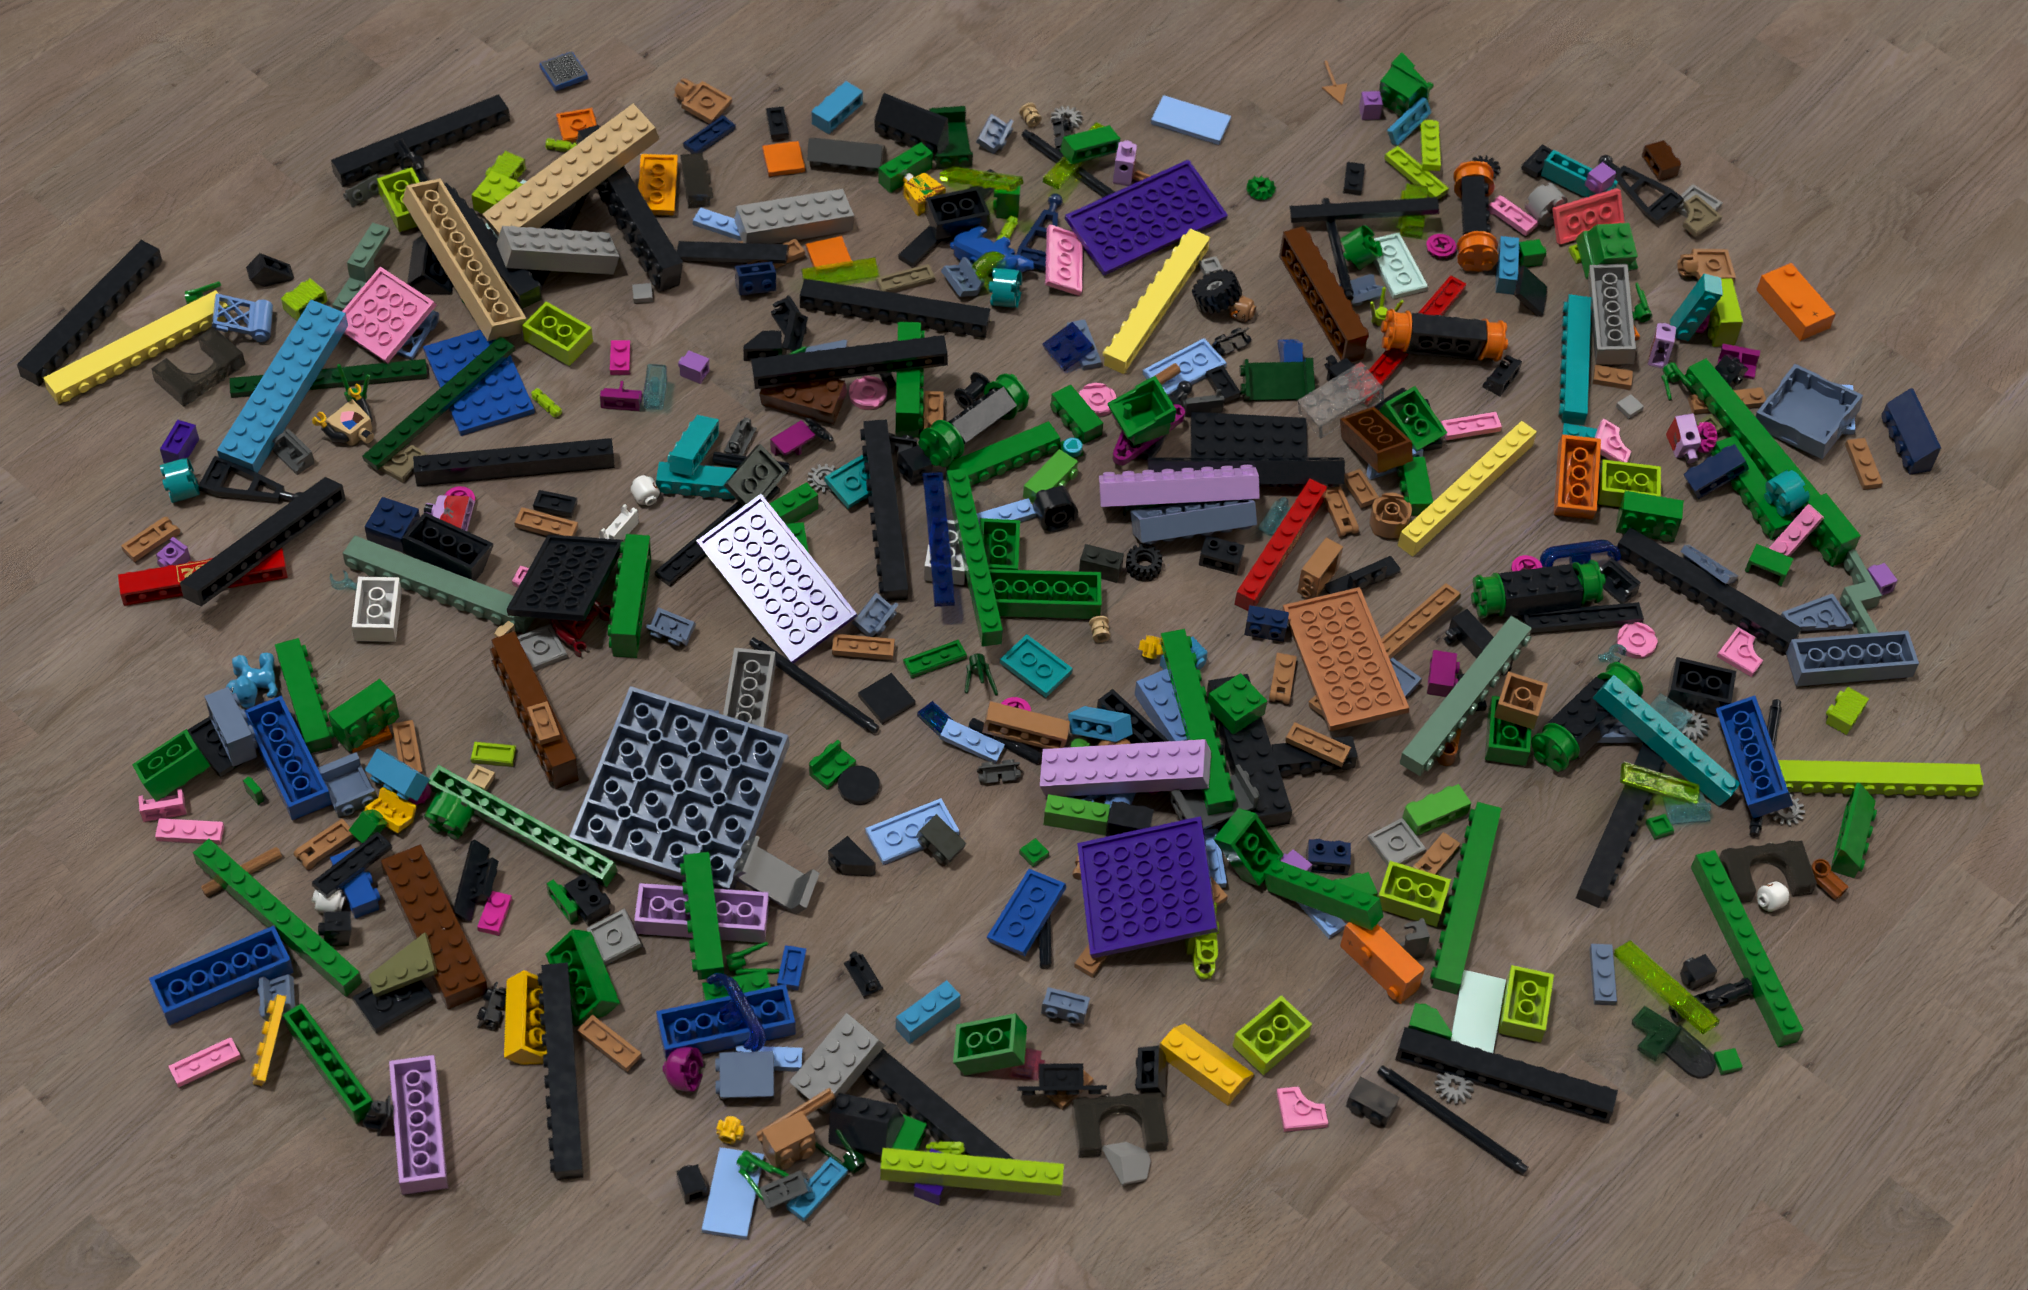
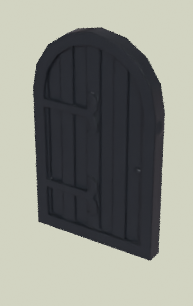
[1657,1025,1716,1078]

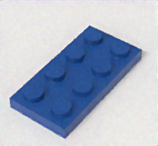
[987,869,1067,956]

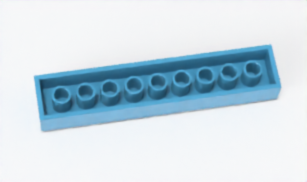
[217,300,348,473]

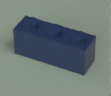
[1683,444,1749,499]

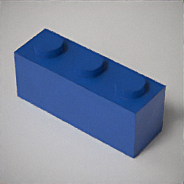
[330,848,381,919]

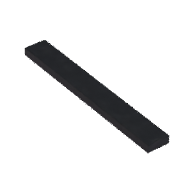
[898,169,1004,268]
[1290,197,1439,223]
[655,486,780,587]

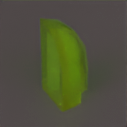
[972,251,1006,279]

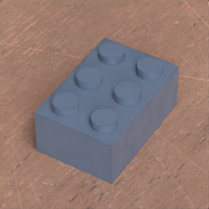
[204,687,258,767]

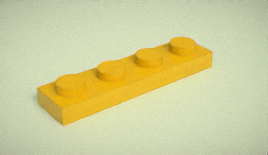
[251,994,286,1086]

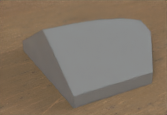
[1102,1142,1151,1185]

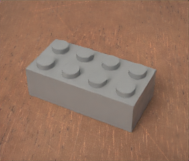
[789,1013,885,1114]

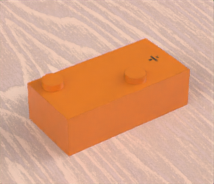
[1756,263,1836,341]
[1554,434,1601,519]
[1340,922,1425,1004]

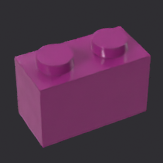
[1427,650,1460,697]

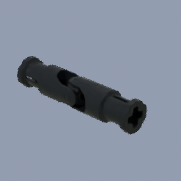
[1669,977,1754,1023]

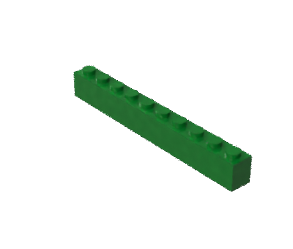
[1685,358,1820,515]
[946,468,1003,647]
[1161,629,1236,815]
[427,765,618,888]
[1430,802,1502,995]
[193,839,362,997]
[1691,850,1804,1047]

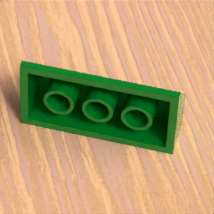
[1831,783,1877,878]
[546,929,620,1026]

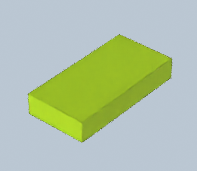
[471,742,516,767]

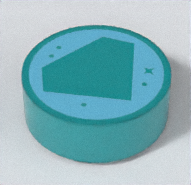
[1063,437,1083,457]

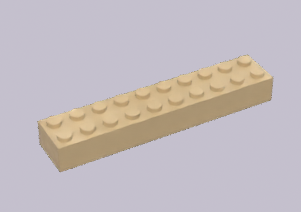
[483,104,660,237]
[402,178,526,341]

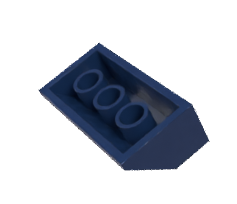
[1881,388,1941,475]

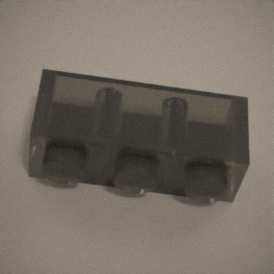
[680,153,713,208]

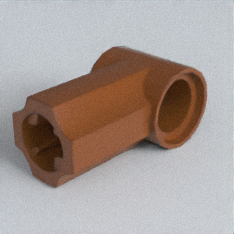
[1437,728,1462,766]
[1806,859,1849,900]

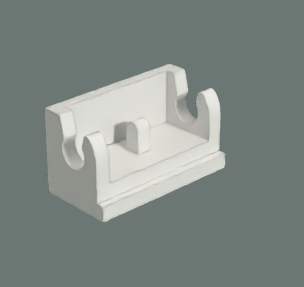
[599,504,639,540]

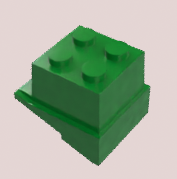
[1380,52,1434,117]
[1576,223,1638,279]
[1108,376,1176,446]

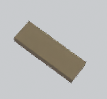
[876,264,935,293]

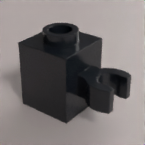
[1324,355,1358,392]

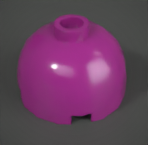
[663,1047,703,1092]

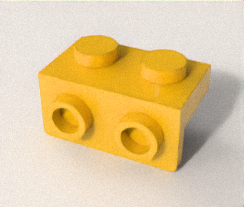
[364,787,417,833]

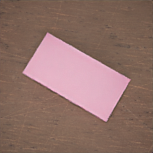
[1045,224,1083,296]

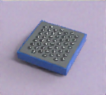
[539,51,588,91]

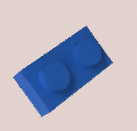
[777,945,806,990]

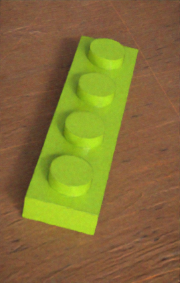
[1420,120,1441,171]
[1384,146,1449,199]

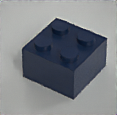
[364,497,420,553]

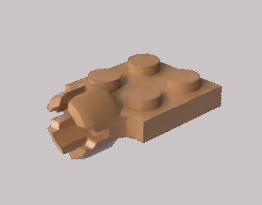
[674,78,732,124]
[1677,249,1736,282]

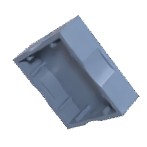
[1756,364,1863,459]

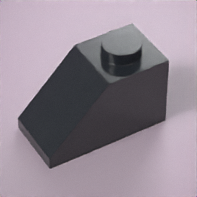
[246,253,294,287]
[743,330,782,361]
[828,836,876,876]

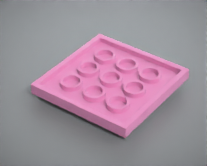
[342,267,437,364]

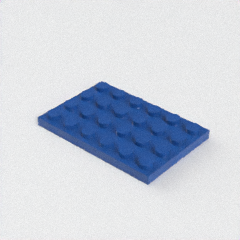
[423,330,535,436]

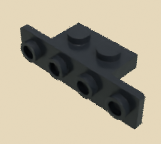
[1324,556,1401,594]
[453,839,499,922]
[1017,1063,1107,1095]

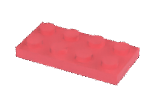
[1552,188,1624,244]

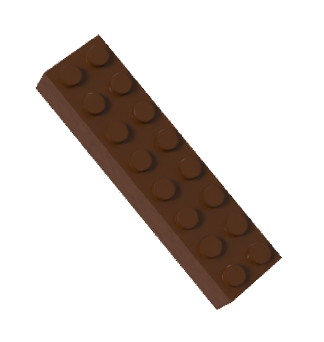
[1279,226,1369,362]
[490,631,579,789]
[381,844,487,1010]

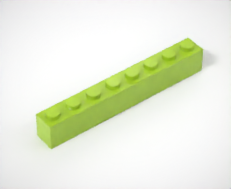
[880,1148,1064,1196]

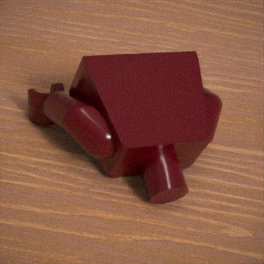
[550,601,612,657]

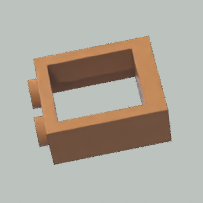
[1297,537,1343,599]

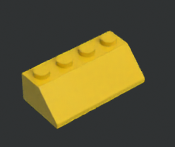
[504,970,547,1065]
[1160,1023,1254,1106]

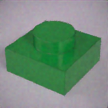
[1019,838,1049,867]

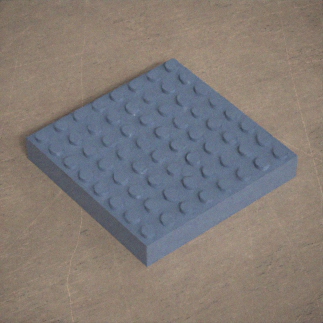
[569,686,790,890]

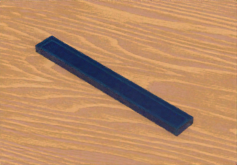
[923,472,955,607]

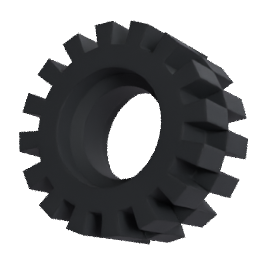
[1126,543,1162,582]

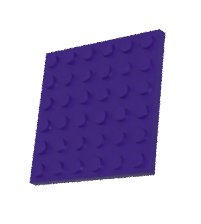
[1077,816,1218,958]

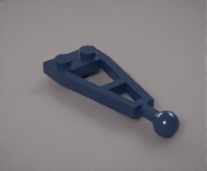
[1016,193,1063,271]

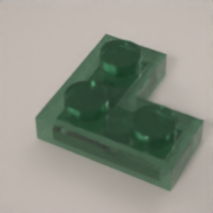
[1632,1006,1681,1062]

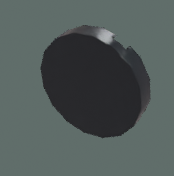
[838,766,879,805]

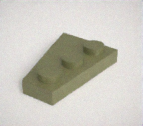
[369,933,438,997]

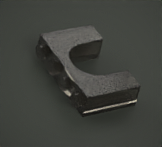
[151,327,246,407]
[1719,840,1817,903]
[1072,1092,1169,1158]

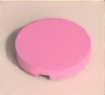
[849,376,887,410]
[1079,383,1116,417]
[1616,622,1658,659]

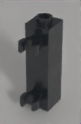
[1444,609,1513,676]

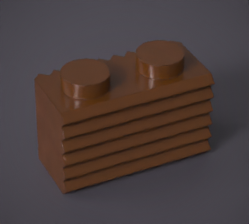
[1642,140,1681,181]

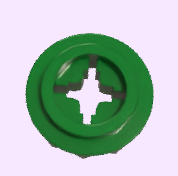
[1246,175,1276,200]

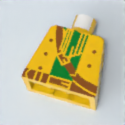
[903,173,946,216]

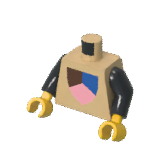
[312,384,374,446]

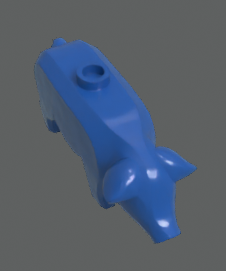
[950,226,1034,273]

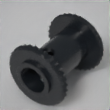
[954,372,990,409]

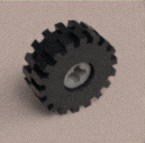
[1192,269,1242,314]

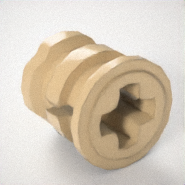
[1019,103,1042,127]
[1089,616,1111,643]

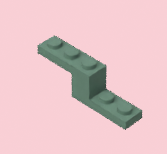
[332,222,390,311]
[1840,549,1882,634]

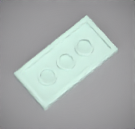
[1374,233,1428,299]
[1450,970,1506,1053]

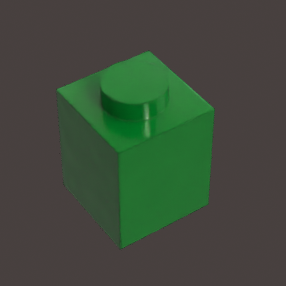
[1518,239,1546,267]
[348,809,388,843]

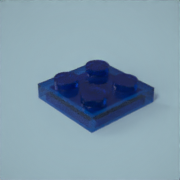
[1042,322,1095,371]

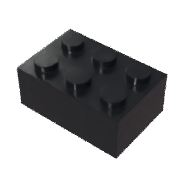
[925,187,990,240]
[1666,657,1737,715]

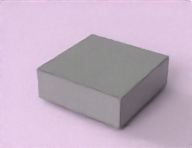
[1198,256,1223,276]
[632,283,653,303]
[1616,394,1644,419]

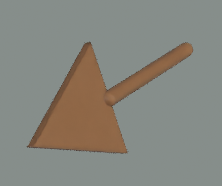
[1322,60,1348,105]

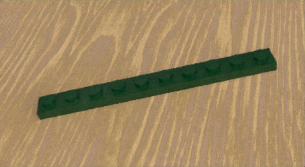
[362,336,515,470]
[229,359,428,398]

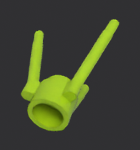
[1370,287,1404,326]

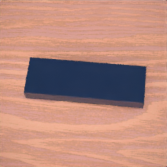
[683,115,736,157]

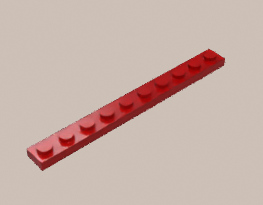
[1350,275,1466,404]

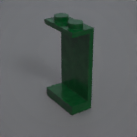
[929,106,973,169]
[1239,358,1315,401]

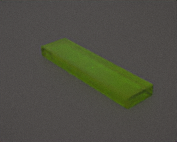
[801,257,879,283]
[1620,762,1699,806]

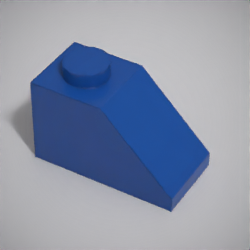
[1278,339,1303,362]

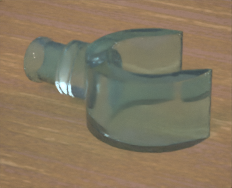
[1123,505,1148,516]
[330,570,357,590]
[1598,644,1627,663]

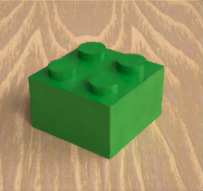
[1208,673,1267,735]

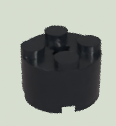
[1033,486,1078,532]

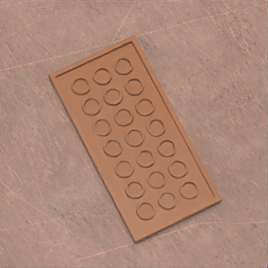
[1283,587,1409,731]

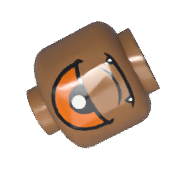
[1228,296,1257,322]

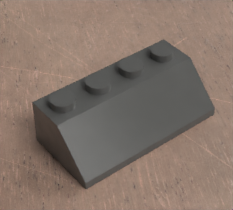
[807,137,885,171]

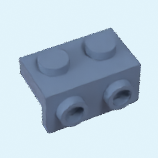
[976,114,1014,154]
[941,257,984,297]
[1339,274,1383,306]
[852,593,899,637]
[646,607,696,646]
[258,974,295,1022]
[1041,987,1090,1024]

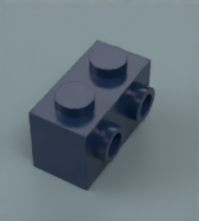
[735,262,776,295]
[1244,605,1289,642]
[1306,839,1351,875]

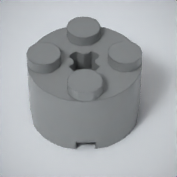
[1525,183,1568,227]

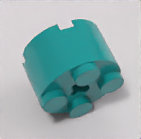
[989,268,1022,307]
[160,458,200,503]
[1764,470,1810,517]

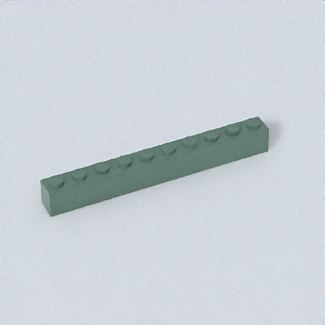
[343,535,535,634]
[1399,616,1532,776]

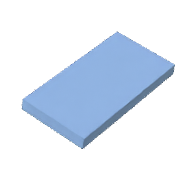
[1151,95,1231,145]
[1143,338,1227,396]
[865,798,959,865]
[702,1147,764,1240]

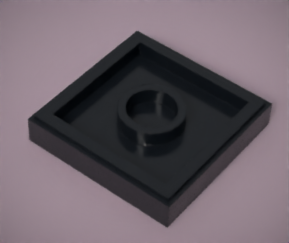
[1515,266,1547,317]
[858,673,916,724]

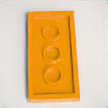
[638,154,678,215]

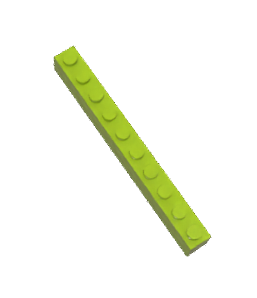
[1778,760,1984,797]

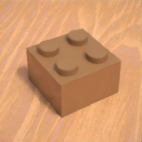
[1494,672,1548,730]
[762,1111,815,1170]

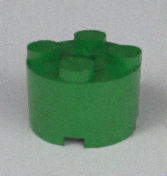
[1341,225,1383,270]
[424,792,474,840]

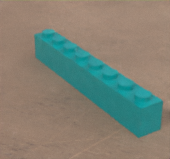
[1558,294,1591,425]
[1593,675,1741,806]

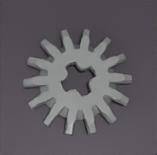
[1050,106,1083,130]
[807,464,835,493]
[1672,709,1709,741]
[1769,794,1805,826]
[1434,1073,1474,1104]

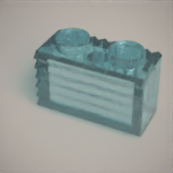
[643,364,667,410]

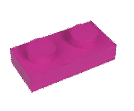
[610,340,631,375]
[477,891,512,936]

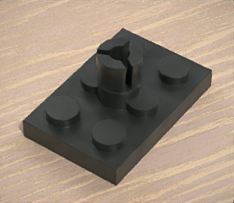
[724,444,787,506]

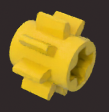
[1138,635,1163,659]
[716,1116,744,1144]

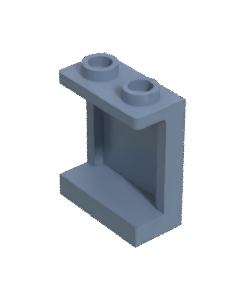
[318,752,377,818]
[715,1051,774,1099]

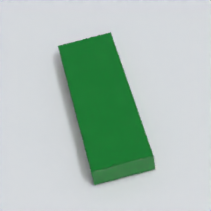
[903,639,967,679]

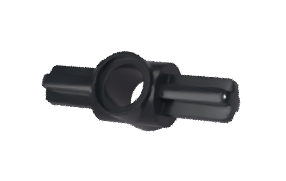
[394,139,429,182]

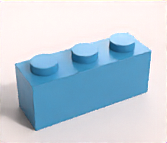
[811,81,863,134]
[1495,236,1519,295]
[1068,706,1133,742]
[365,748,430,801]
[896,980,961,1044]

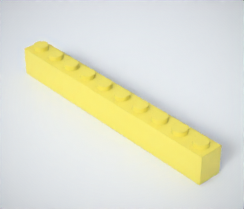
[1103,229,1210,374]
[44,290,229,405]
[1398,421,1537,557]

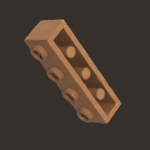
[982,701,1070,749]

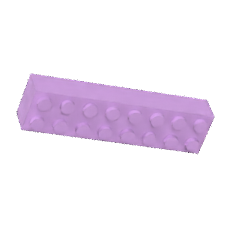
[1099,465,1260,507]
[1040,739,1211,798]

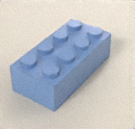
[1135,669,1187,741]

